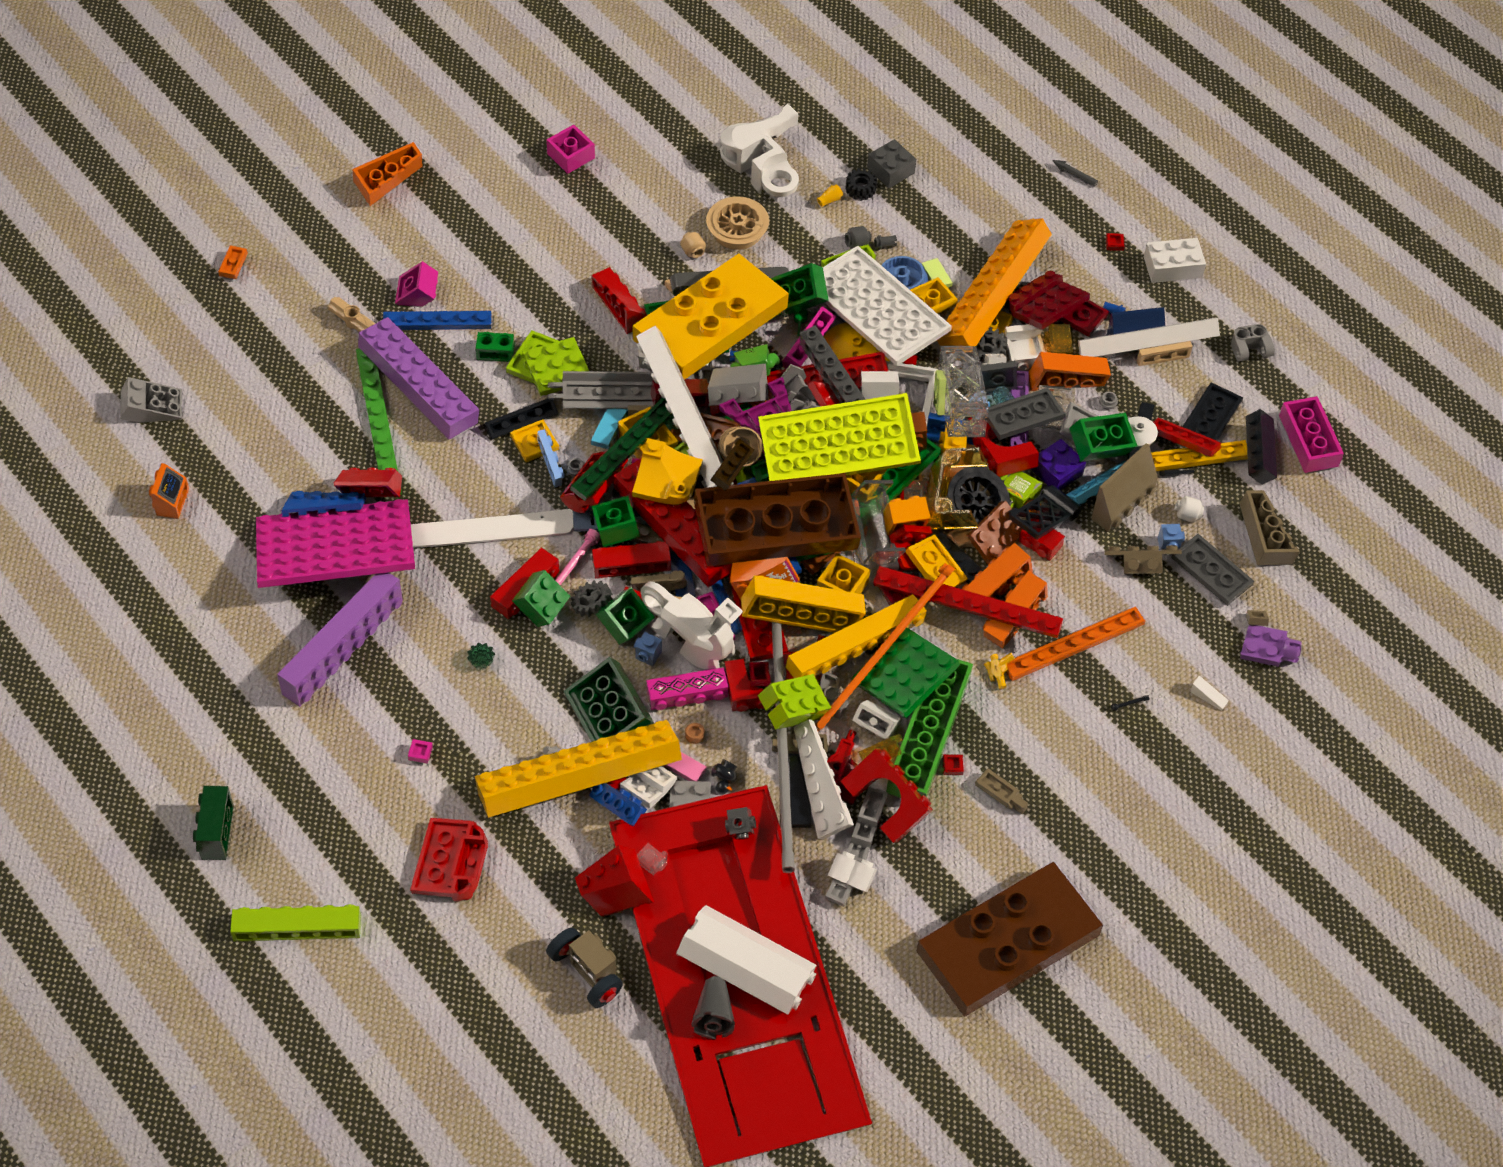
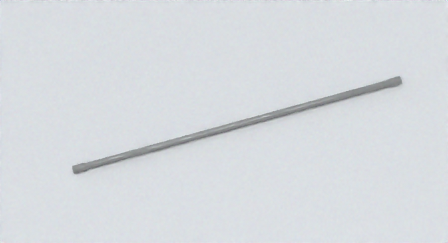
[772,622,795,873]

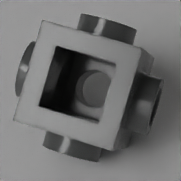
[725,807,756,840]

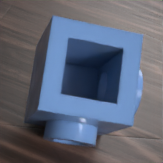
[1158,524,1185,549]
[634,632,662,666]

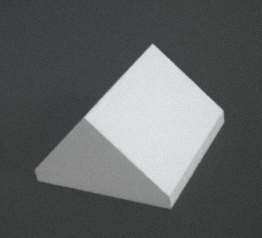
[861,371,899,399]

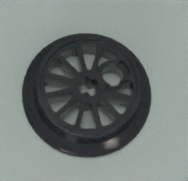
[947,466,1010,530]

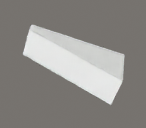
[1190,676,1229,711]

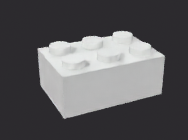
[1143,238,1206,283]

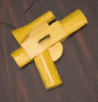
[984,653,1015,689]

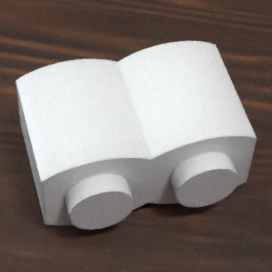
[828,851,877,892]

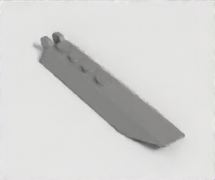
[548,371,693,409]

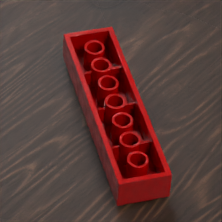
[614,458,732,588]

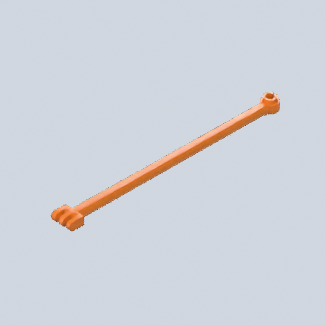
[815,563,955,732]

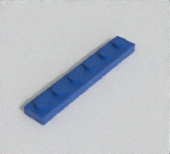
[383,311,492,330]

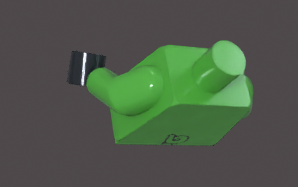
[730,344,783,376]

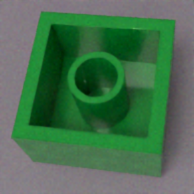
[592,496,640,547]
[512,570,571,627]
[595,587,655,645]

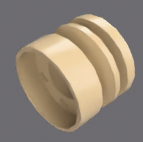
[718,426,763,466]

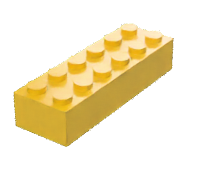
[741,575,866,633]

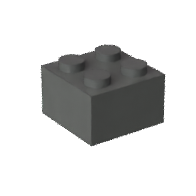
[867,139,917,188]

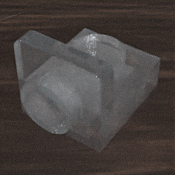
[637,843,667,875]

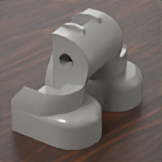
[772,364,820,411]

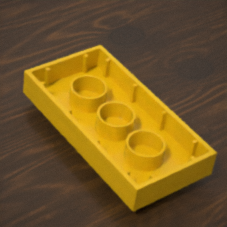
[633,253,789,380]

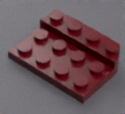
[1009,271,1090,330]

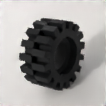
[846,168,877,201]

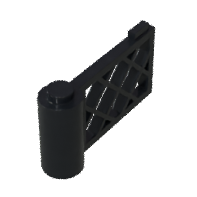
[1008,485,1082,540]

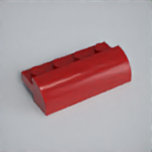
[560,451,628,513]

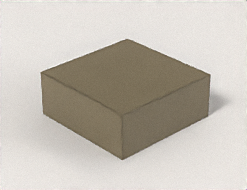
[1246,610,1269,626]

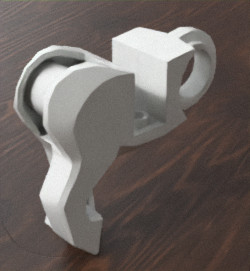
[720,104,799,197]
[641,581,743,670]

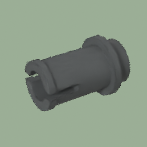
[874,235,897,249]

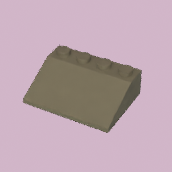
[1091,443,1158,532]

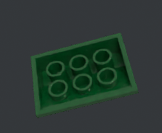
[563,657,654,742]

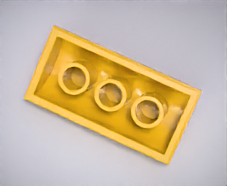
[910,277,958,314]

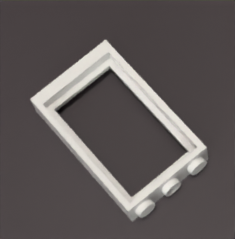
[886,361,938,426]

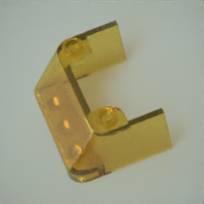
[926,447,987,529]

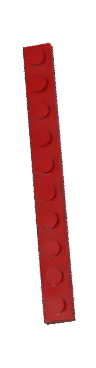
[873,566,1063,638]

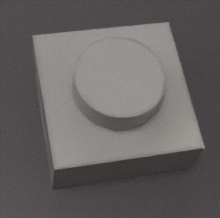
[825,879,853,907]

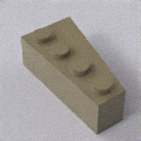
[1239,490,1300,565]

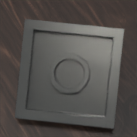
[979,361,1017,394]

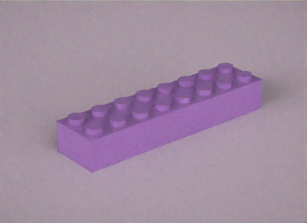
[358,317,479,440]
[277,572,403,707]

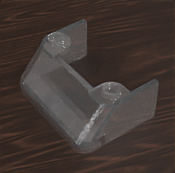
[851,480,906,569]

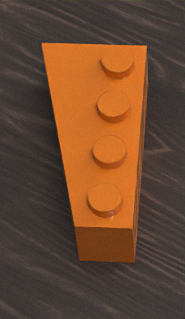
[961,543,1033,599]
[983,571,1048,649]

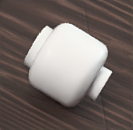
[1174,496,1204,523]

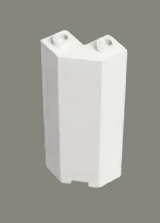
[676,905,816,1014]

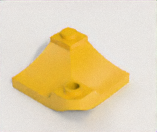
[632,438,703,505]

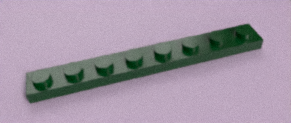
[570,398,673,501]

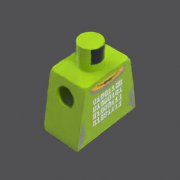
[1004,471,1042,509]

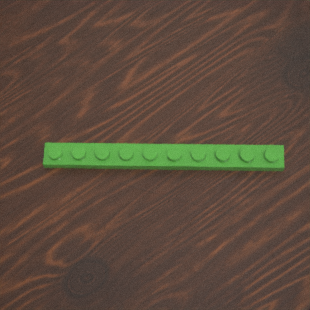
[356,348,402,498]

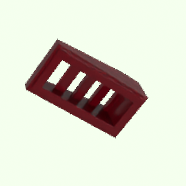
[749,662,771,686]

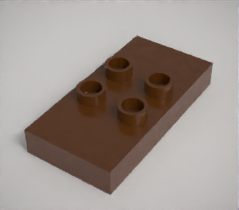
[694,473,861,566]
[916,861,1103,1017]

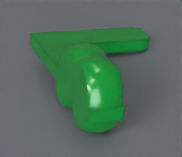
[794,309,808,336]

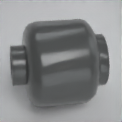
[844,226,872,249]

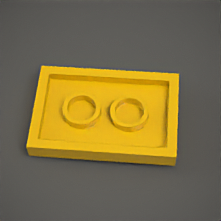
[905,534,968,587]

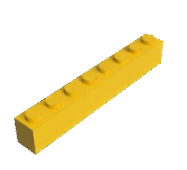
[786,595,927,678]

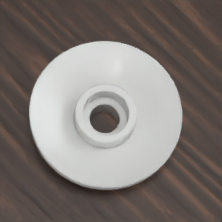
[1128,416,1158,447]

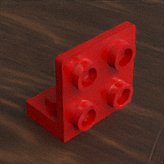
[889,525,933,570]

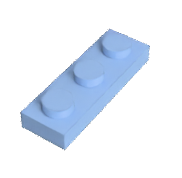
[537,429,564,488]

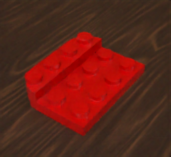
[410,818,488,901]

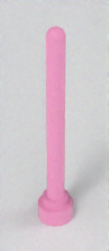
[555,529,601,585]

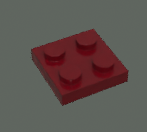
[1059,300,1109,337]

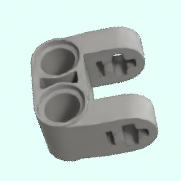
[1231,324,1275,362]

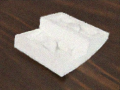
[620,766,677,809]

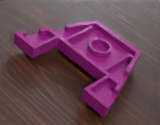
[719,377,792,440]

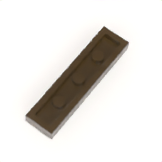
[710,439,755,491]

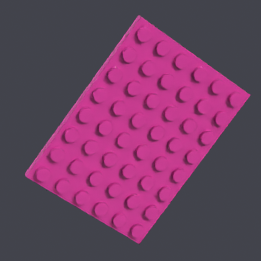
[256,499,415,588]

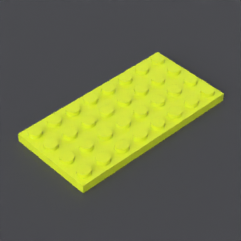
[758,393,921,481]

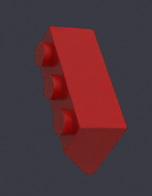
[334,468,402,497]

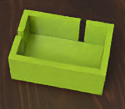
[758,674,831,730]

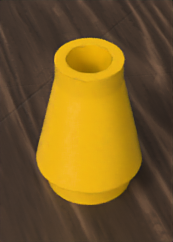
[817,184,843,207]

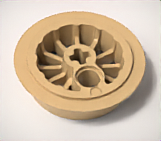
[706,197,769,250]

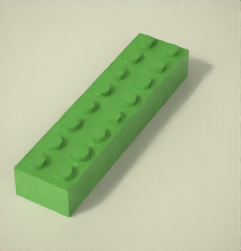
[886,659,973,798]

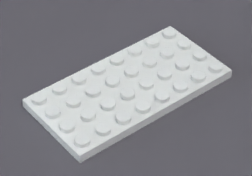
[823,246,952,366]

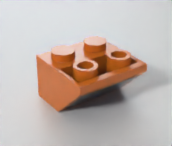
[149,463,189,519]

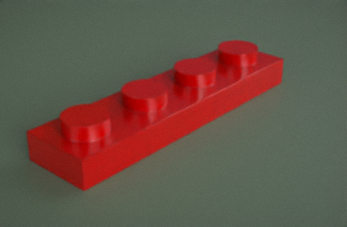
[1153,417,1221,457]

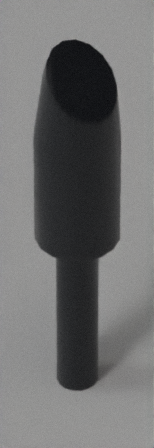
[1159,469,1195,477]

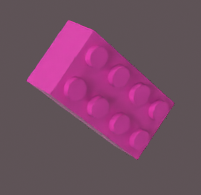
[1279,396,1344,473]

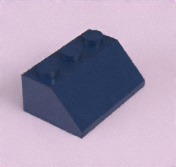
[1106,307,1165,350]

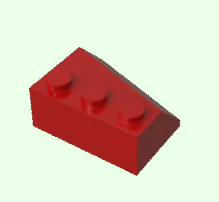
[575,845,654,917]

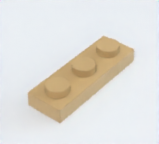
[1137,341,1193,366]

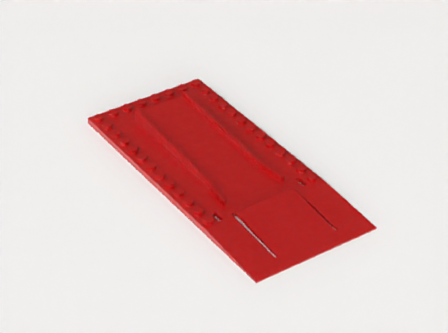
[609,785,872,1167]

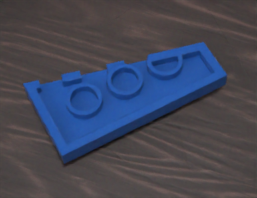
[281,491,366,517]

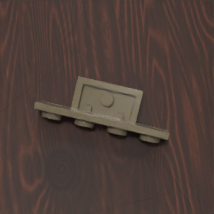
[1105,545,1182,574]

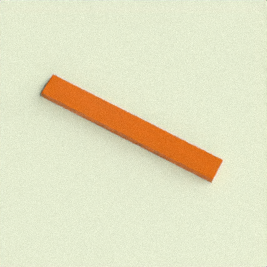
[1006,606,1145,681]

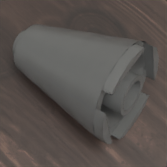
[692,976,735,1039]

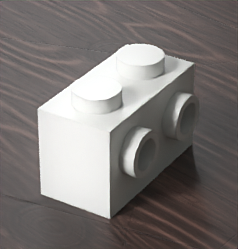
[852,700,901,739]

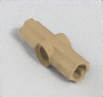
[328,297,376,332]

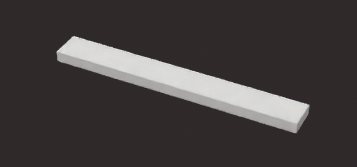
[1078,318,1220,357]

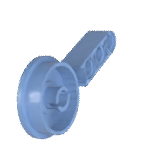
[841,256,928,322]

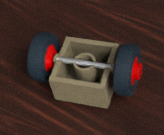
[546,927,623,1008]

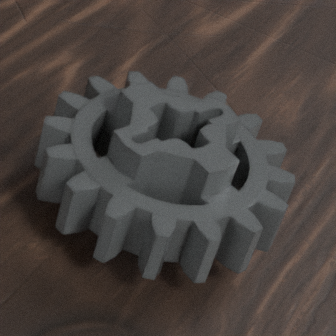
[970,327,1008,362]
[571,580,613,617]

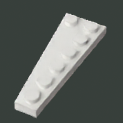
[793,719,854,840]

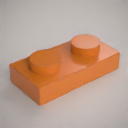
[218,245,248,279]

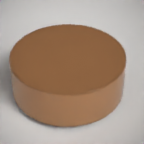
[685,723,705,744]

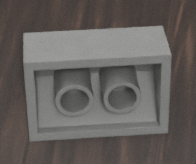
[708,364,769,406]

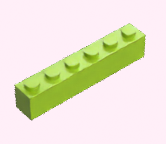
[230,904,361,942]

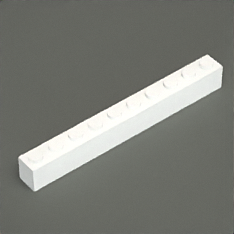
[636,326,734,488]

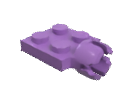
[1240,625,1302,667]

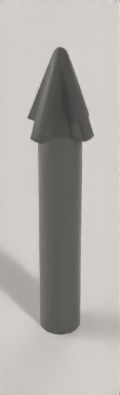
[1052,160,1098,186]

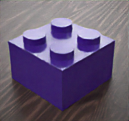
[1031,439,1086,490]

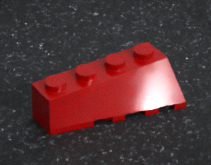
[591,267,647,334]

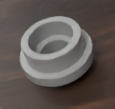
[1100,392,1118,409]
[567,458,584,476]

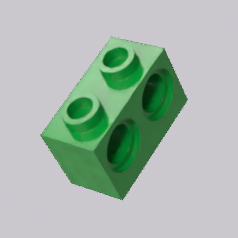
[475,332,515,362]

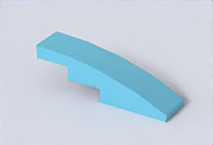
[591,408,628,450]

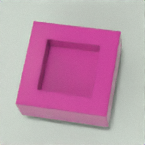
[408,739,433,764]

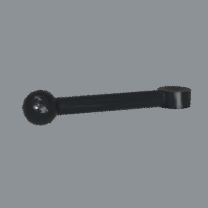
[1111,695,1150,711]

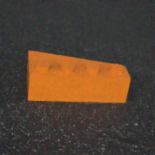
[352,142,422,206]
[1029,352,1111,391]

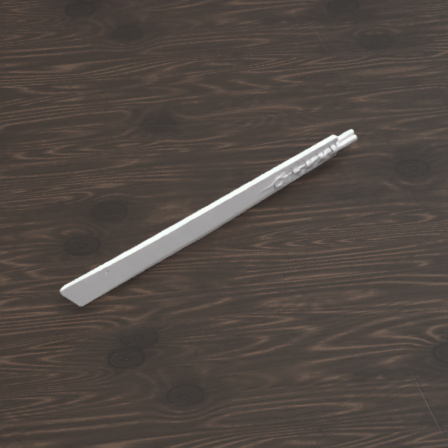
[411,509,574,548]

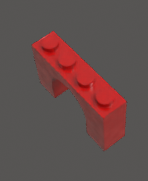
[966,414,1039,477]
[724,651,797,712]
[840,749,933,843]

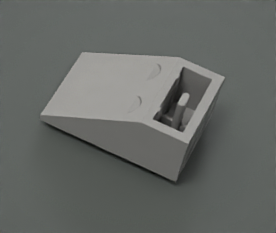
[120,377,182,423]

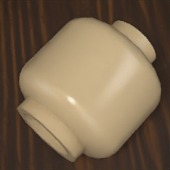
[680,232,706,258]

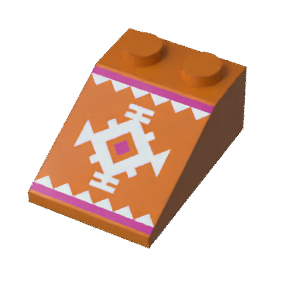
[730,557,800,600]

